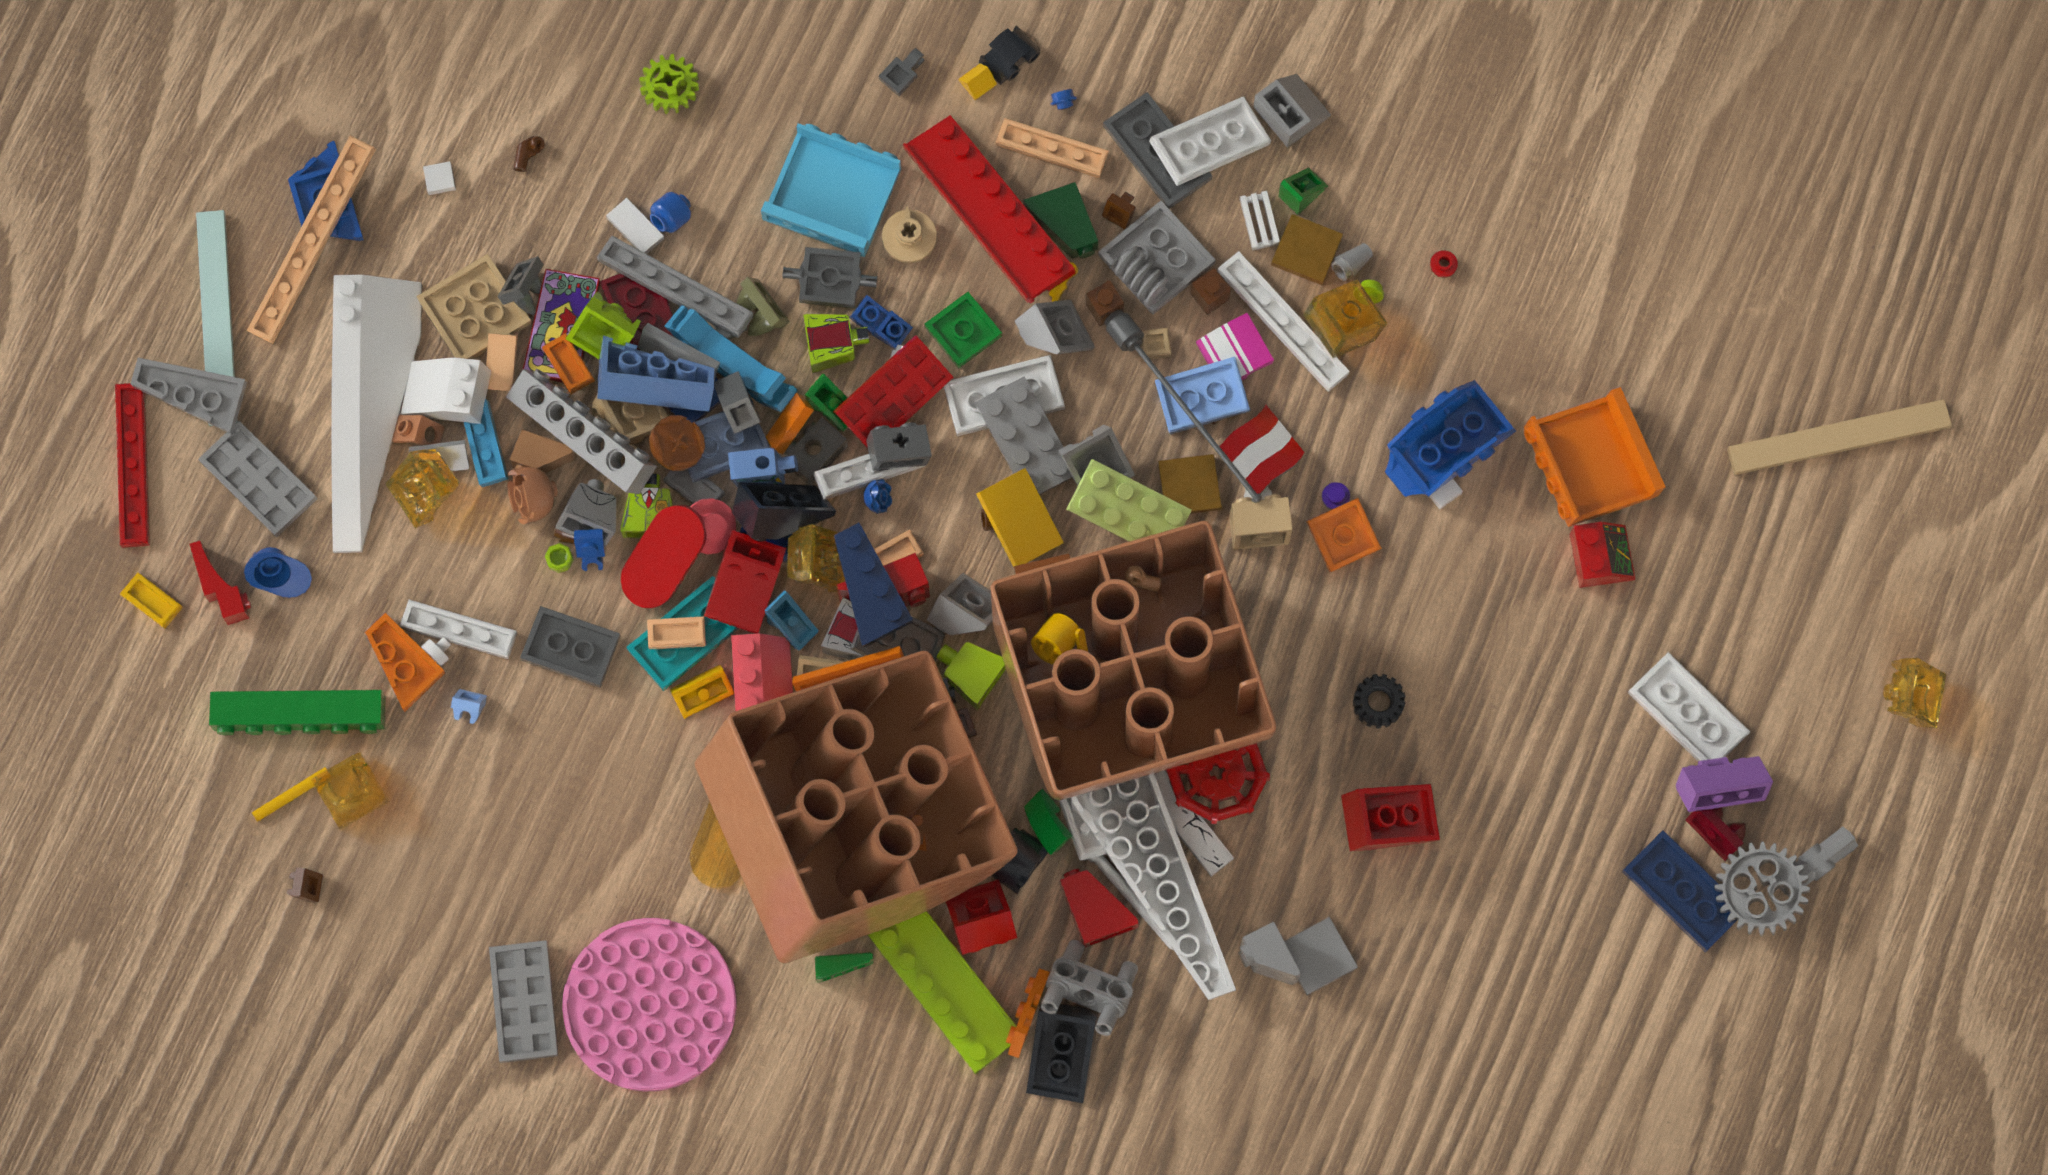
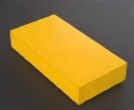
[120,572,183,629]

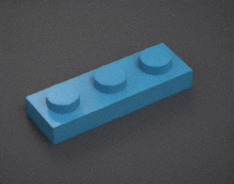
[464,399,509,487]

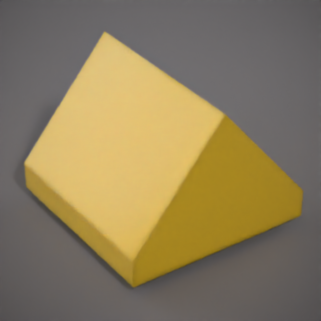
[958,63,997,100]

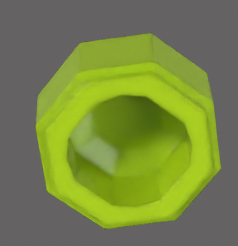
[545,543,574,573]

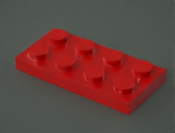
[833,335,954,449]

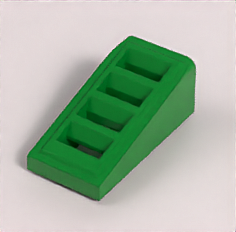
[815,952,874,983]

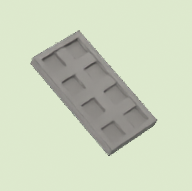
[975,376,1073,495]
[198,421,317,538]
[489,940,559,1063]

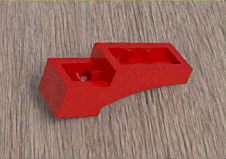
[189,540,252,625]

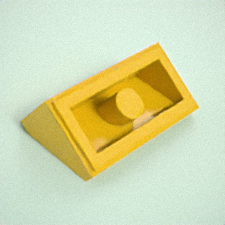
[670,665,734,719]

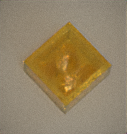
[1303,279,1387,358]

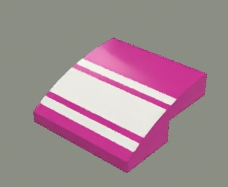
[1196,313,1274,381]

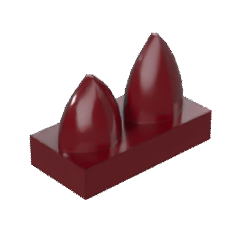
[1685,807,1746,861]

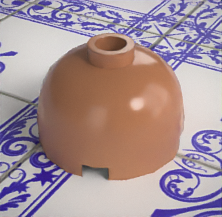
[507,467,558,525]

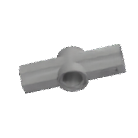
[1780,827,1859,897]

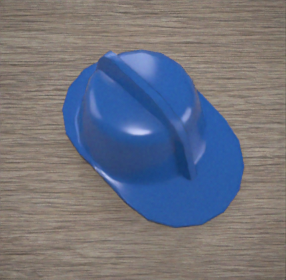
[244,547,312,598]

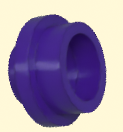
[1322,482,1350,510]

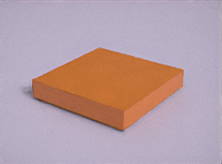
[1306,498,1382,572]

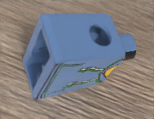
[728,448,798,487]

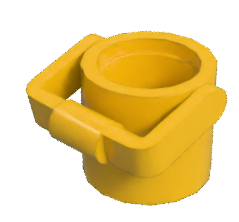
[1031,613,1088,664]

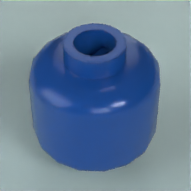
[650,192,691,233]

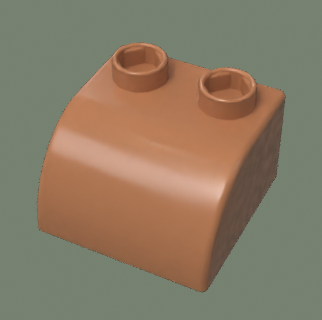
[990,521,1277,800]
[695,651,1018,964]

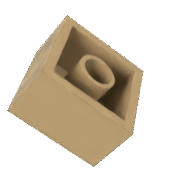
[1229,494,1292,550]

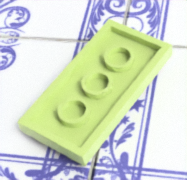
[1066,459,1192,542]

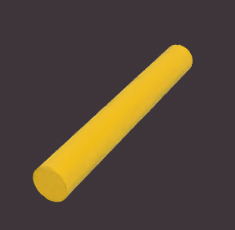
[251,767,331,822]

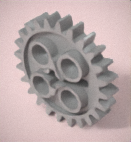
[1715,841,1810,936]

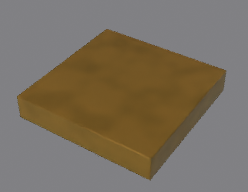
[1271,214,1343,285]
[1158,454,1222,514]

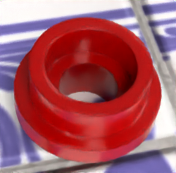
[1430,250,1458,278]

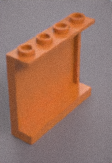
[1524,387,1666,527]

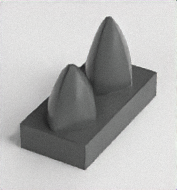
[497,256,544,315]

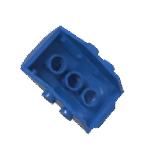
[1385,380,1517,497]

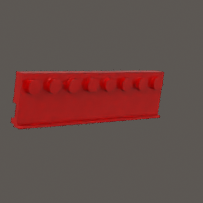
[903,115,1076,304]

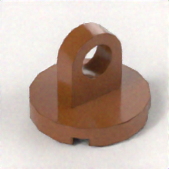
[649,415,705,471]

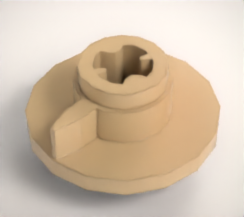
[882,206,937,263]

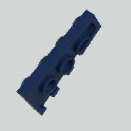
[834,523,913,648]

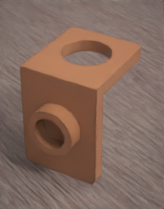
[392,415,444,446]

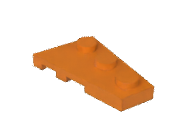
[365,613,445,712]
[1006,968,1050,1058]

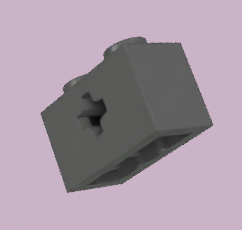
[866,422,932,471]

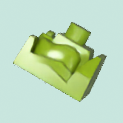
[566,292,641,359]

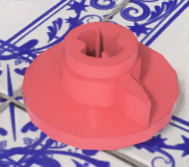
[690,498,736,555]

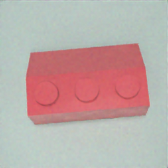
[731,633,793,711]

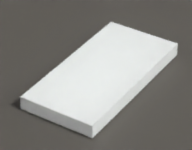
[1149,96,1271,186]
[944,355,1065,436]
[1628,652,1750,762]

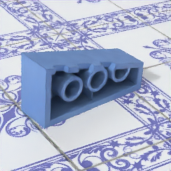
[597,336,714,412]

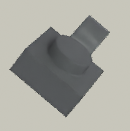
[878,48,925,97]

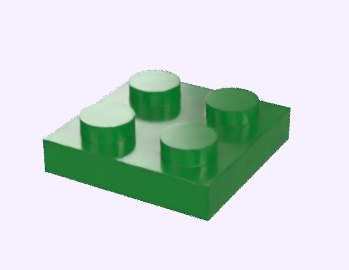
[924,292,1002,369]

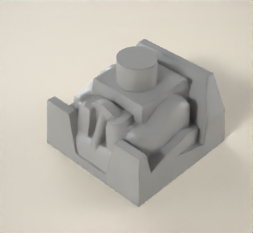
[1058,425,1135,486]

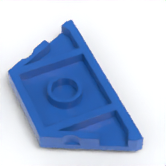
[288,141,364,241]

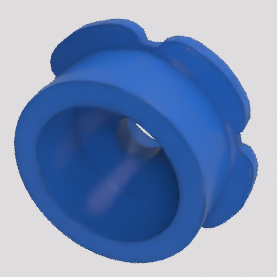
[1050,89,1077,110]

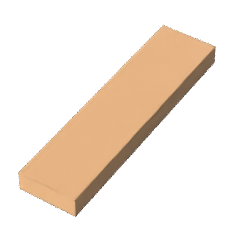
[996,118,1109,178]

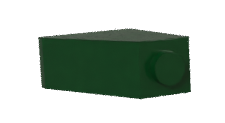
[1023,182,1098,259]

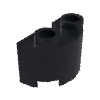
[978,25,1040,85]
[991,828,1048,895]

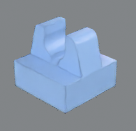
[451,689,487,724]

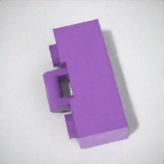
[1676,756,1773,812]

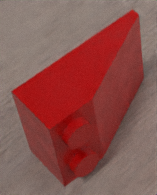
[837,552,930,608]
[1341,784,1440,852]

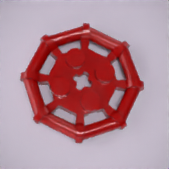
[1164,743,1270,824]

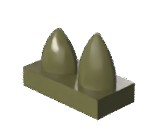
[737,277,790,336]

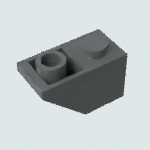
[714,371,762,434]

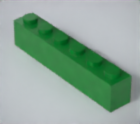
[209,690,386,735]

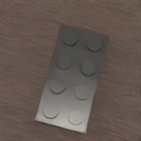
[1103,92,1213,209]

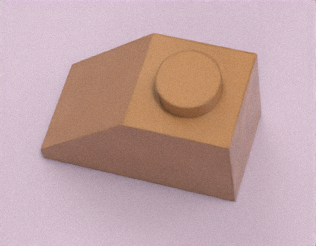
[510,429,577,473]

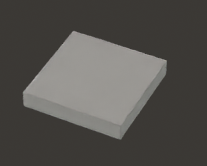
[1284,917,1358,996]

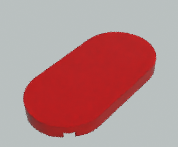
[621,505,707,608]

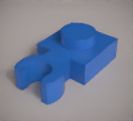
[574,529,605,571]

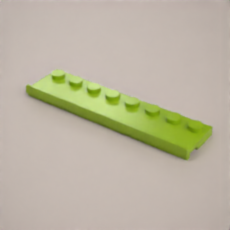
[867,911,1017,1074]

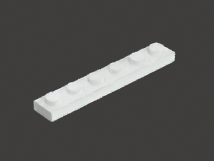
[1217,251,1350,392]

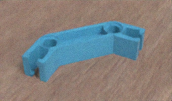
[664,305,798,412]

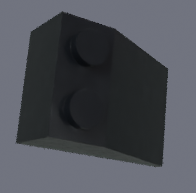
[732,482,836,541]
[1026,1003,1099,1103]

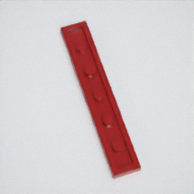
[115,383,150,548]

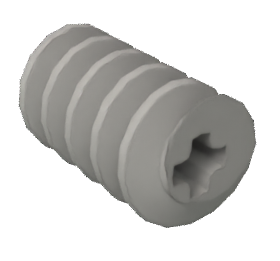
[1109,246,1169,308]

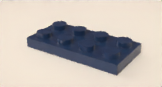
[1622,830,1737,953]

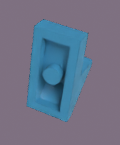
[765,591,819,651]

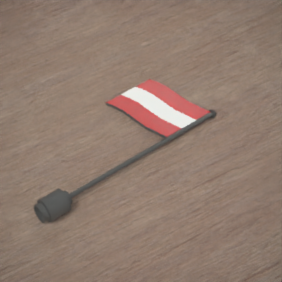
[1105,310,1305,503]

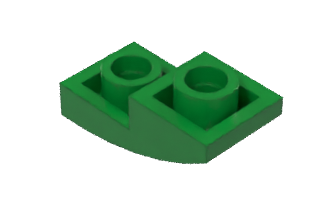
[1024,789,1073,855]

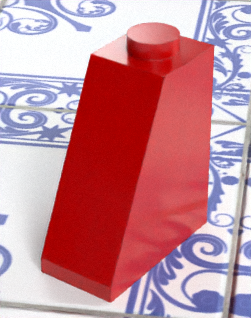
[1060,868,1139,948]

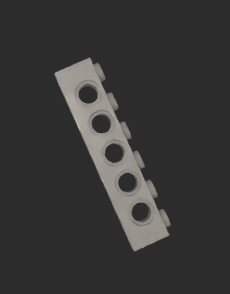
[506,369,657,494]

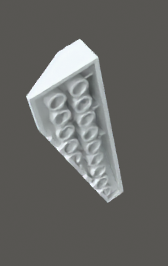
[331,275,422,553]
[1071,773,1236,1000]

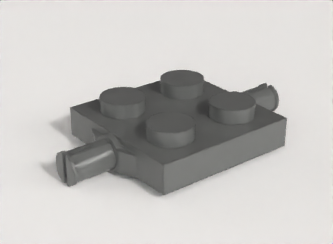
[782,247,878,308]

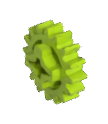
[639,54,699,114]

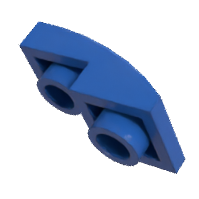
[849,295,913,349]

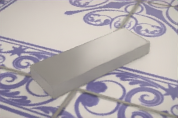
[638,323,720,381]

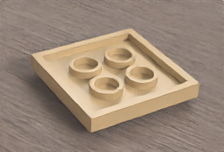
[416,254,532,359]

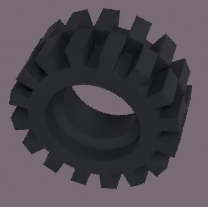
[1353,674,1406,729]

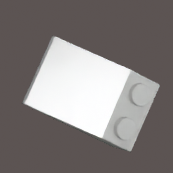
[401,358,491,424]

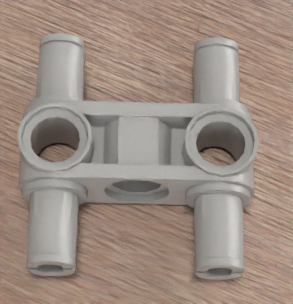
[1041,940,1138,1036]

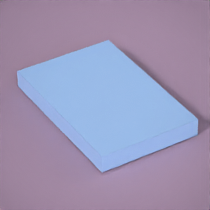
[1155,357,1251,435]

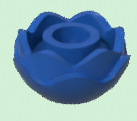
[864,479,892,514]

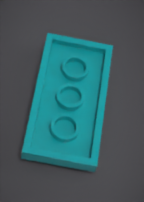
[626,576,739,691]

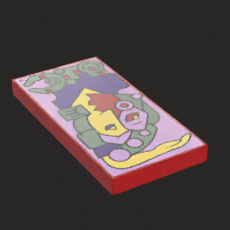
[523,269,600,383]

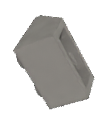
[1254,74,1331,148]

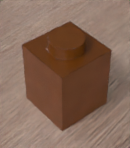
[1191,268,1231,315]
[1086,280,1124,326]

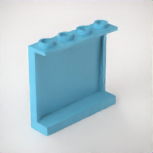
[761,123,901,257]

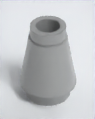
[1331,243,1373,281]

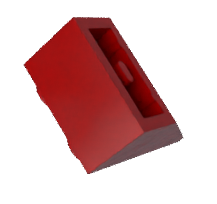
[704,530,786,634]

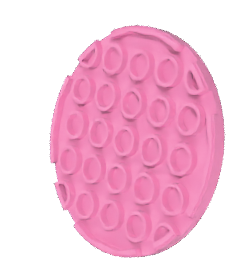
[562,918,737,1092]

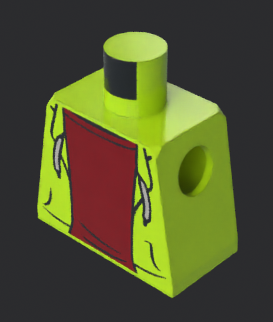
[803,314,870,373]

